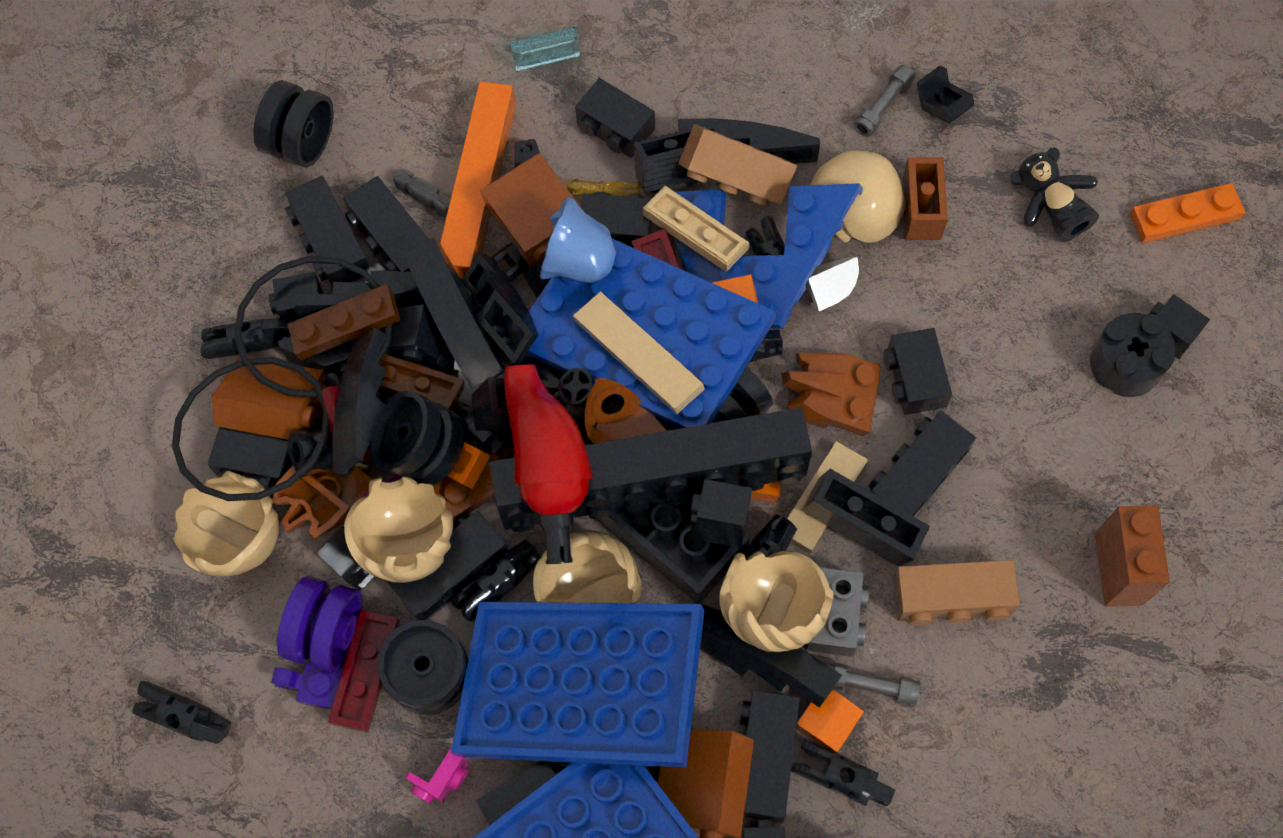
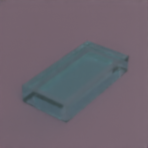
[510,27,580,71]

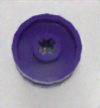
[277,576,363,673]

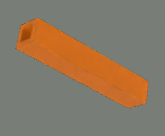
[440,81,516,280]

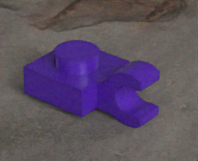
[271,663,343,710]

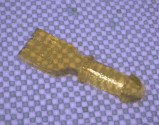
[567,179,641,197]

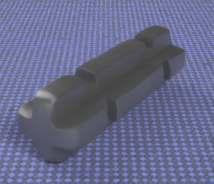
[393,169,451,216]

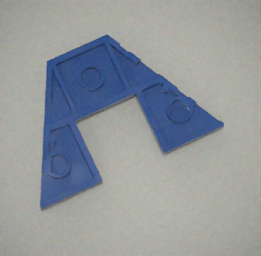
[657,183,863,329]

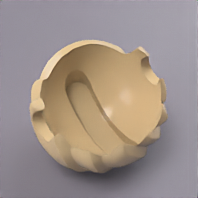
[810,150,906,243]
[173,471,279,576]
[344,476,453,583]
[533,530,642,603]
[719,551,834,652]

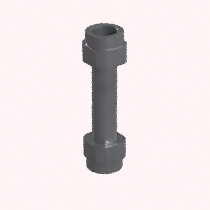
[853,65,915,137]
[827,662,920,705]

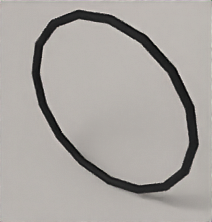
[234,256,392,398]
[172,357,330,501]

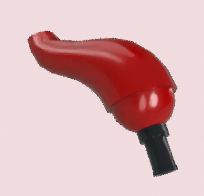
[504,365,593,564]

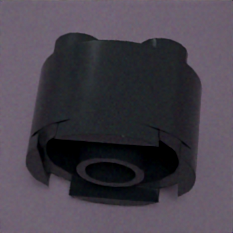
[1090,313,1175,397]

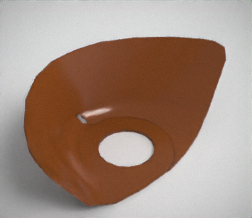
[585,378,666,444]

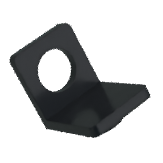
[317,527,374,591]

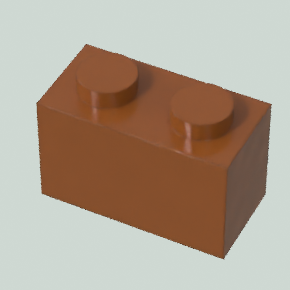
[902,157,948,240]

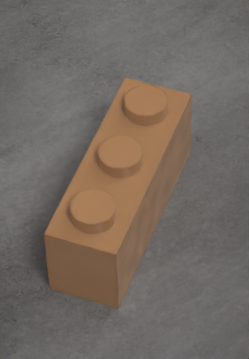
[678,124,797,206]
[893,560,1020,626]

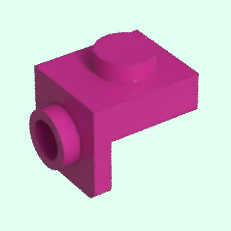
[405,748,469,804]

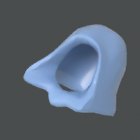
[540,197,616,283]

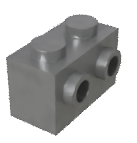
[807,567,869,657]

